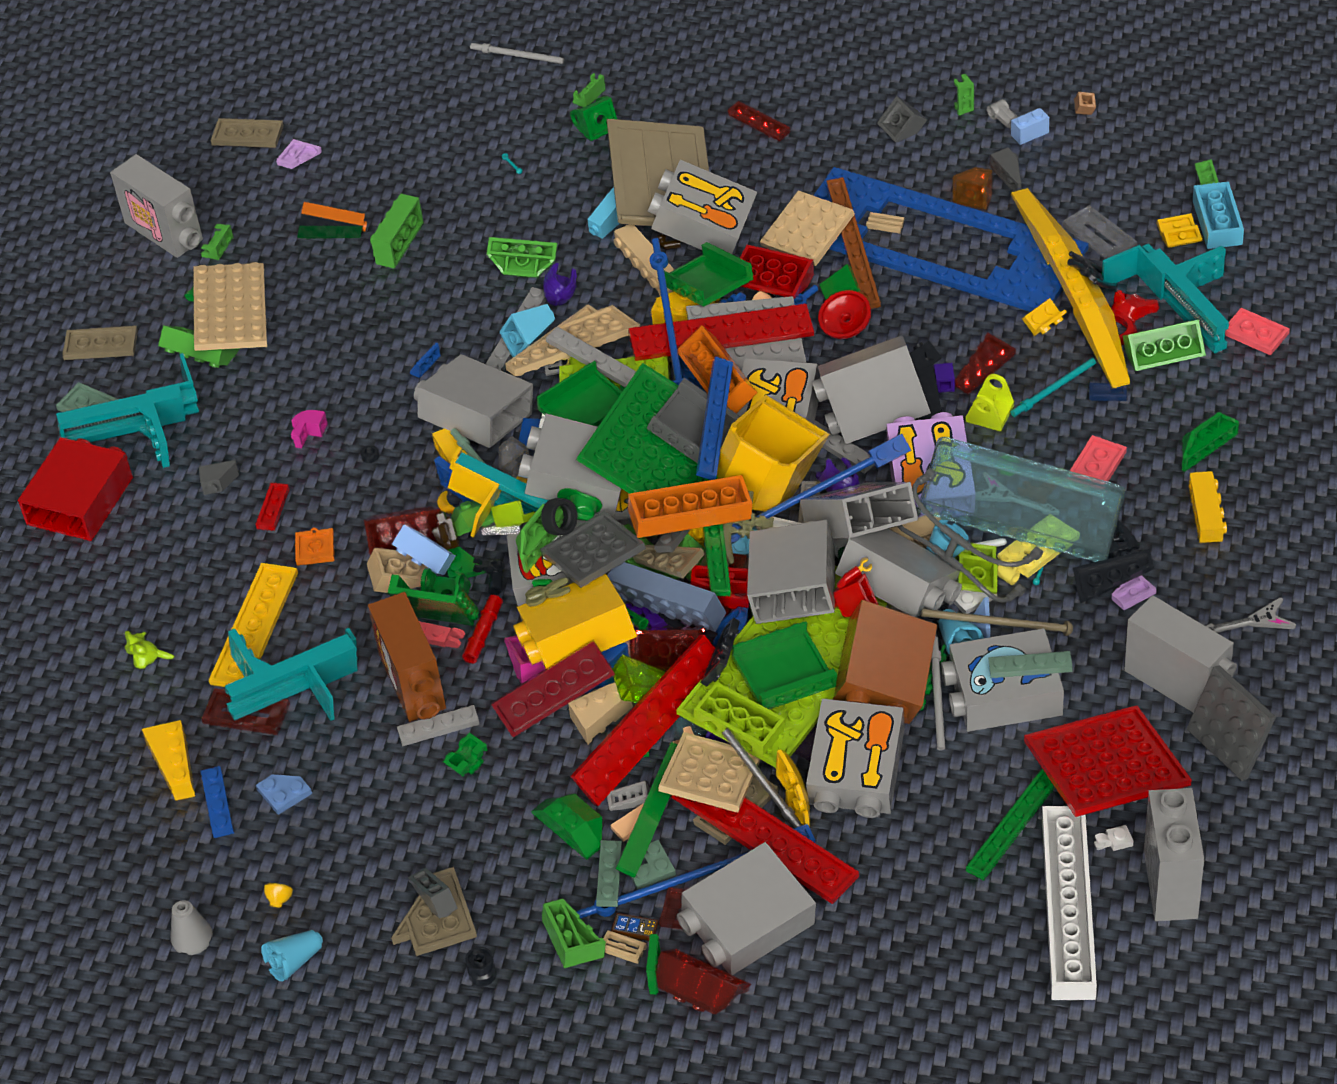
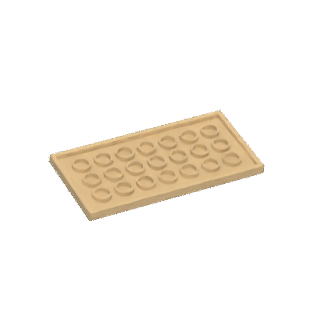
[193,262,267,351]

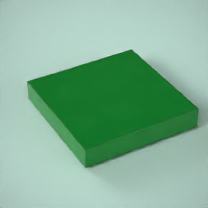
[819,264,861,300]
[646,934,662,995]

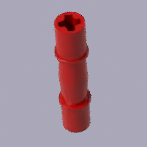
[462,595,503,664]

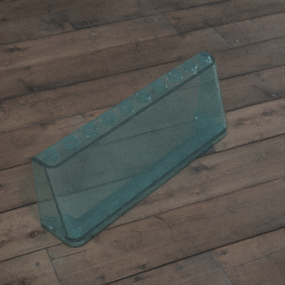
[917,437,1126,562]

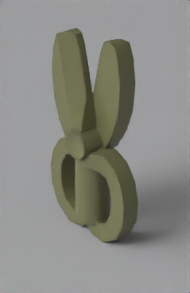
[525,577,570,606]

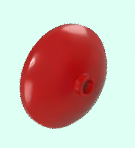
[818,290,871,339]

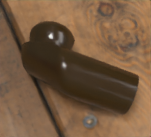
[656,234,681,250]

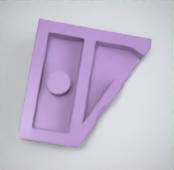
[276,139,322,169]

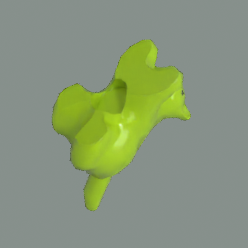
[125,631,175,669]

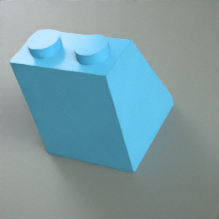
[499,304,555,357]

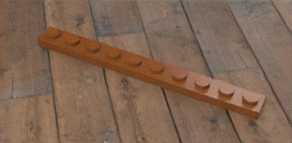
[826,177,881,309]

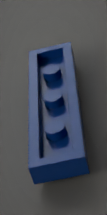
[201,766,234,838]

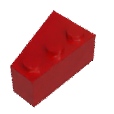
[691,565,749,610]

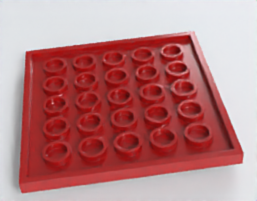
[1024,705,1192,817]

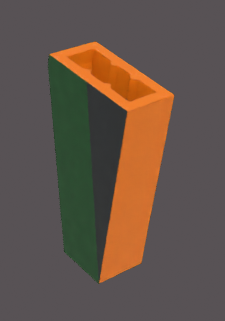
[297,202,367,239]

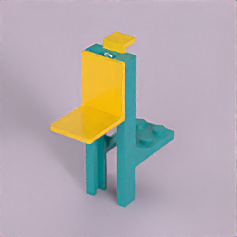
[448,446,549,537]

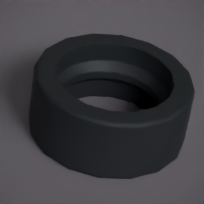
[541,498,578,535]

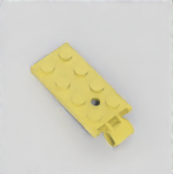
[997,514,1080,585]

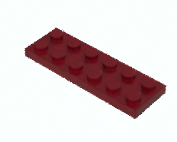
[491,639,615,737]

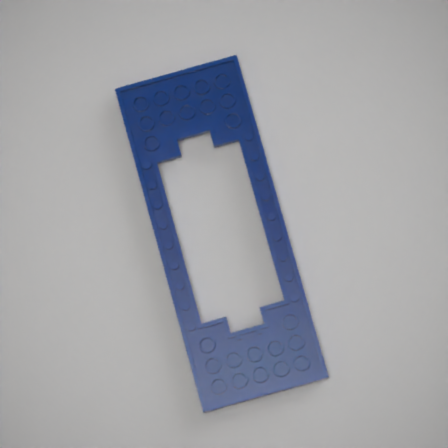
[813,167,1089,312]

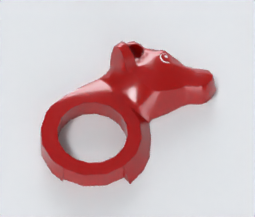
[1111,290,1159,346]

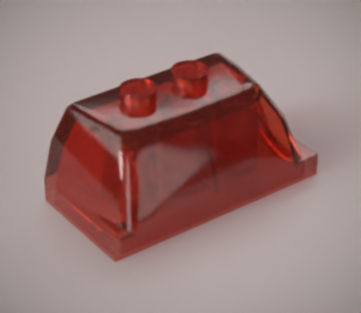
[364,506,440,556]
[630,627,706,670]
[656,949,751,1014]

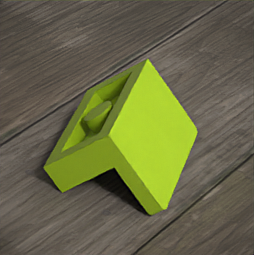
[491,500,535,529]

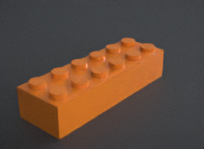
[677,325,758,414]
[628,475,753,538]

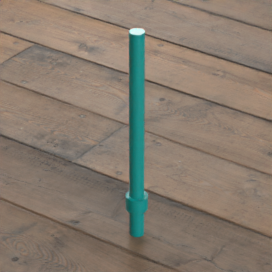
[1010,358,1096,417]

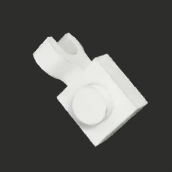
[1094,825,1134,851]

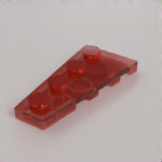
[955,332,1016,394]

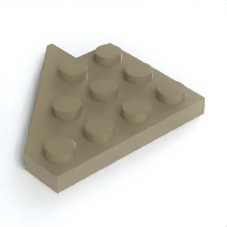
[391,867,477,956]

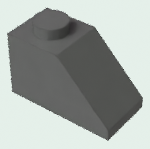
[199,460,239,495]

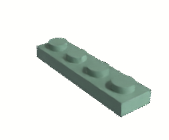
[988,651,1072,678]
[596,840,622,907]

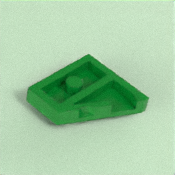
[446,546,485,579]

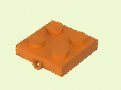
[295,528,335,566]

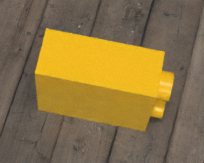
[513,574,637,669]

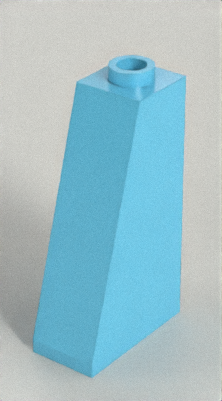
[587,187,620,239]

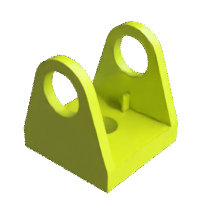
[966,374,1014,431]

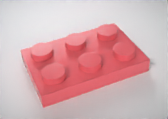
[1225,308,1290,355]
[1068,435,1127,490]

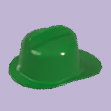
[557,488,602,521]

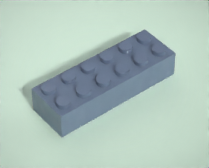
[607,562,726,632]

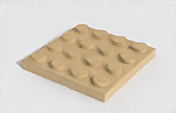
[760,191,855,266]
[658,732,760,813]

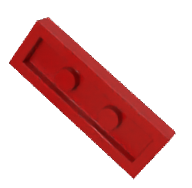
[256,483,290,531]

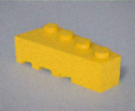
[141,720,195,801]

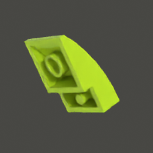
[955,543,998,594]

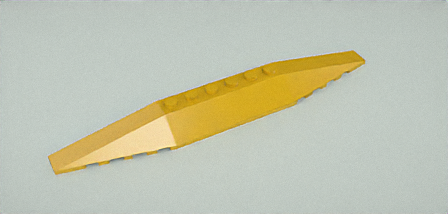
[1011,188,1130,389]

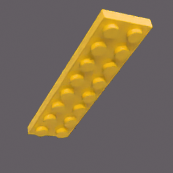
[209,563,298,687]

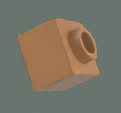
[1074,92,1096,115]

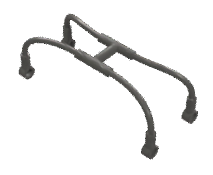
[898,468,1044,603]

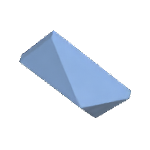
[971,597,990,638]

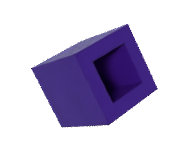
[934,363,955,393]

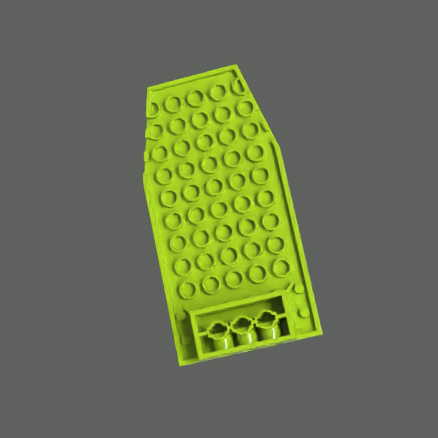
[677,566,888,768]

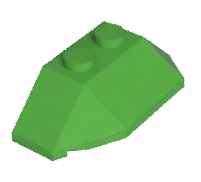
[487,237,558,278]
[451,501,495,536]
[515,504,564,573]

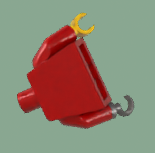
[833,558,893,617]

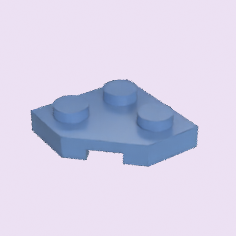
[256,774,312,815]

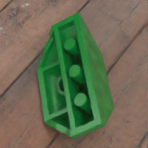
[1182,412,1239,472]
[531,793,603,860]

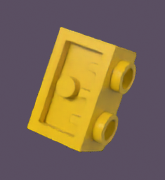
[1022,298,1067,336]

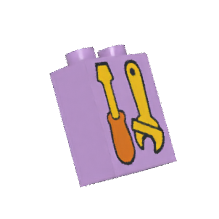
[886,412,976,518]

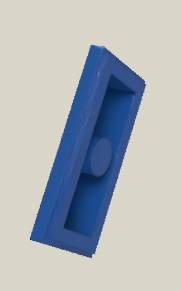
[410,342,441,378]

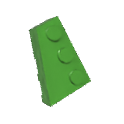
[542,899,606,968]

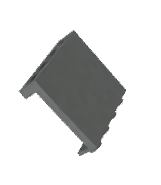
[647,378,741,464]

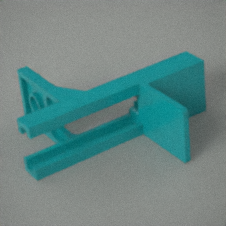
[225,628,358,721]

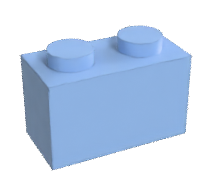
[1011,108,1049,145]

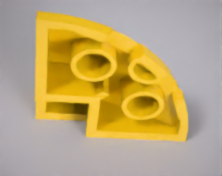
[776,749,810,828]

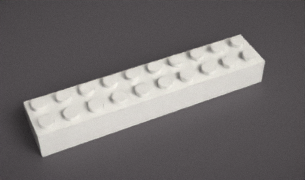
[1042,806,1097,1000]

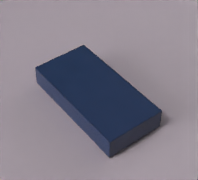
[1089,383,1127,401]

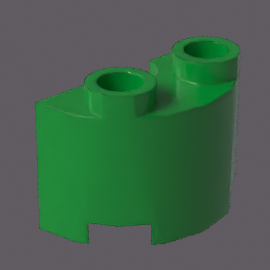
[443,732,488,777]

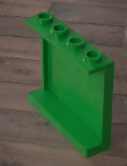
[658,242,754,307]
[537,360,622,427]
[387,574,479,626]
[732,621,837,709]

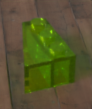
[612,654,665,703]

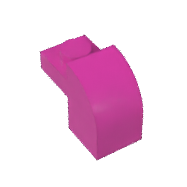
[291,410,328,448]

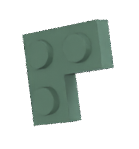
[630,840,676,890]

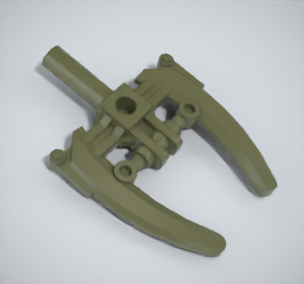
[723,491,774,565]

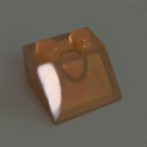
[953,167,992,210]

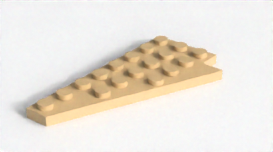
[505,304,640,376]

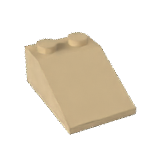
[367,548,428,593]

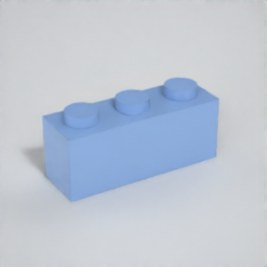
[392,525,456,575]

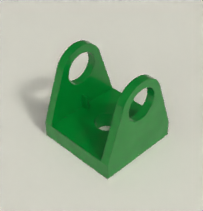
[570,96,617,141]
[421,568,471,596]

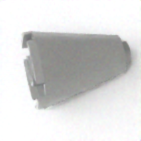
[170,900,213,955]

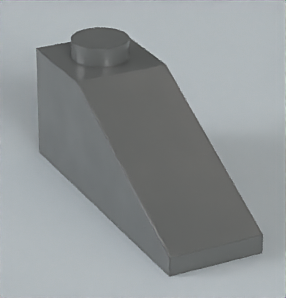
[990,147,1021,192]
[408,868,458,919]

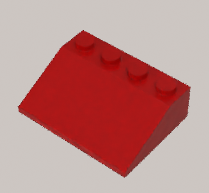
[740,245,814,299]

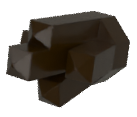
[432,511,460,550]

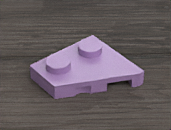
[1112,576,1156,610]

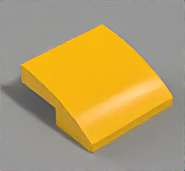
[1156,213,1202,248]

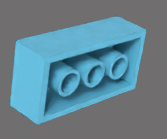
[1193,182,1244,249]

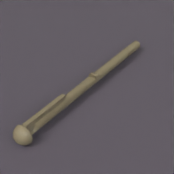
[921,609,1073,636]

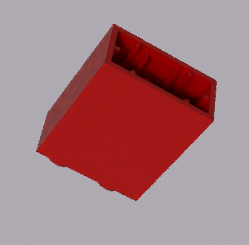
[18,437,133,541]

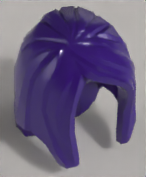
[543,263,577,306]
[816,458,859,492]

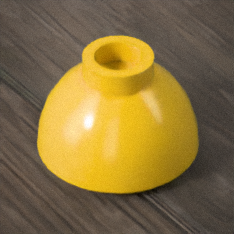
[264,883,293,908]

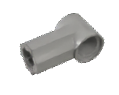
[987,99,1018,129]

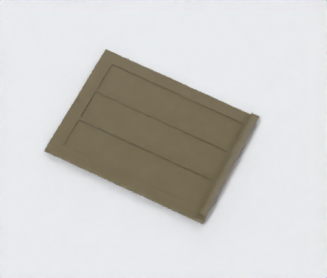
[607,119,709,226]

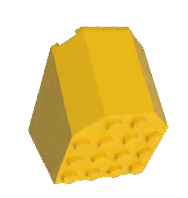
[717,395,830,512]

